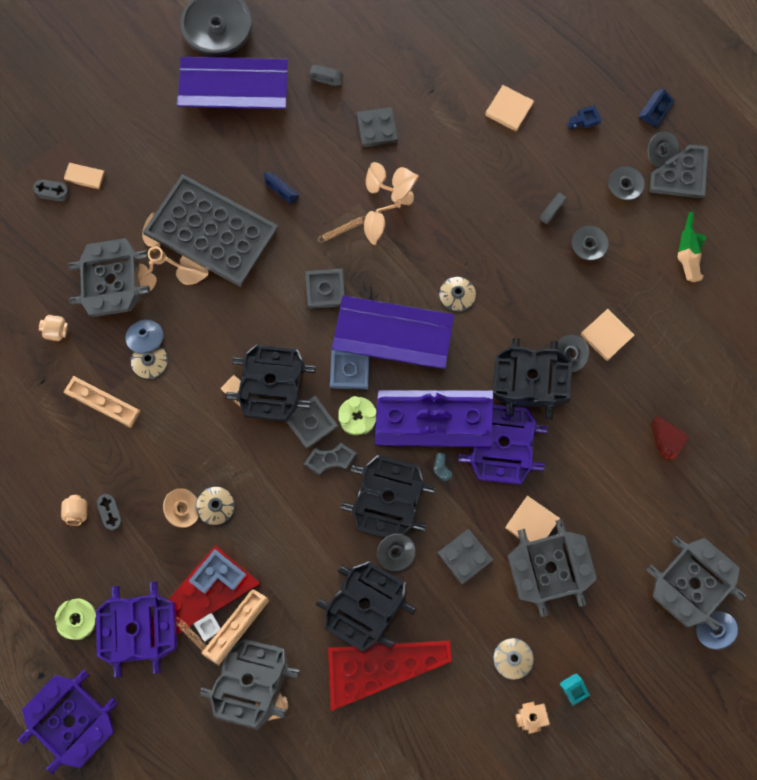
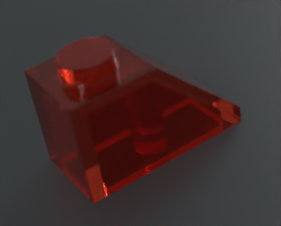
[651,415,690,459]

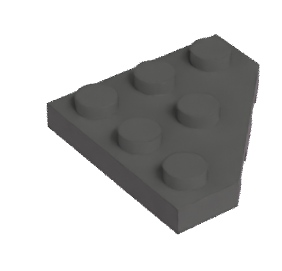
[649,144,708,199]

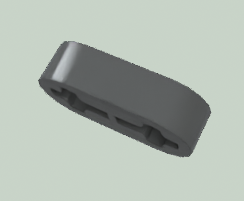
[309,65,343,86]
[33,180,69,201]
[539,192,567,224]
[97,494,123,531]

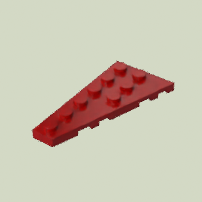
[151,545,261,648]
[328,641,451,711]

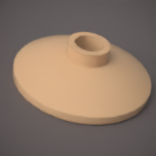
[163,488,199,528]

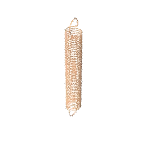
[318,216,366,242]
[176,617,207,651]

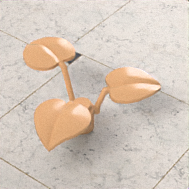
[364,162,419,245]
[138,213,209,295]

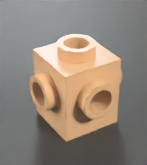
[516,702,549,734]

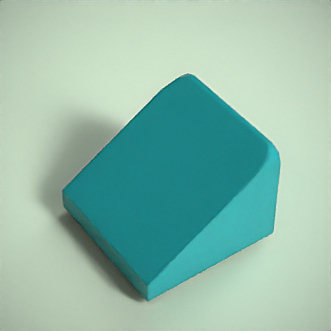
[560,674,590,706]

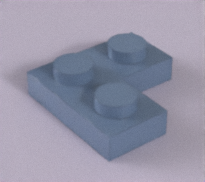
[189,549,246,594]

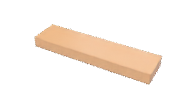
[64,376,141,428]
[202,589,269,666]

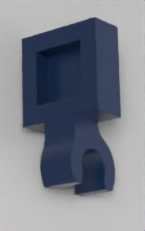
[567,105,602,130]

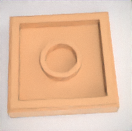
[485,85,534,132]
[580,309,634,361]
[505,496,560,542]

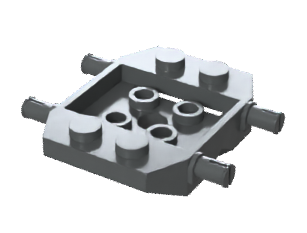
[68,238,150,317]
[507,519,597,617]
[646,536,746,631]
[200,639,301,730]

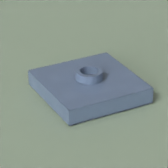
[330,350,369,390]

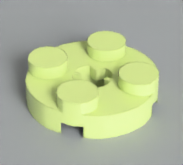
[339,396,376,436]
[55,599,96,640]

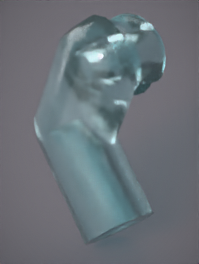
[433,453,452,481]

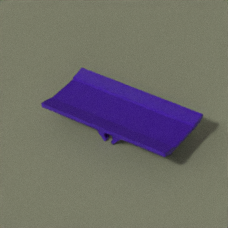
[177,57,288,109]
[332,295,454,369]
[375,390,493,447]

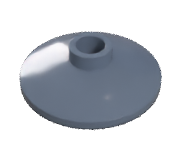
[125,320,164,354]
[696,611,738,649]

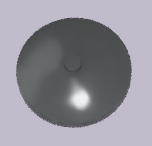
[181,0,252,56]

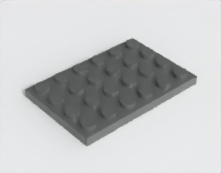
[143,174,278,287]

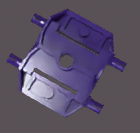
[458,404,548,485]
[96,582,177,678]
[18,669,119,774]

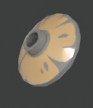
[493,638,534,680]

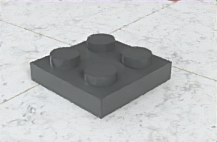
[357,107,398,148]
[305,269,345,309]
[286,396,338,449]
[437,529,493,585]

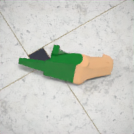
[677,212,706,282]

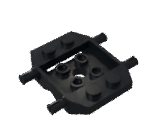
[492,338,572,420]
[225,344,316,422]
[340,455,436,538]
[316,561,417,653]

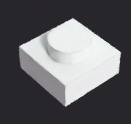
[194,613,221,642]

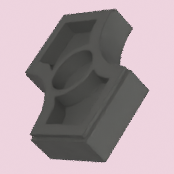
[303,443,357,476]

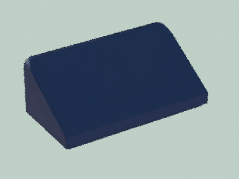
[638,89,675,128]
[264,172,300,204]

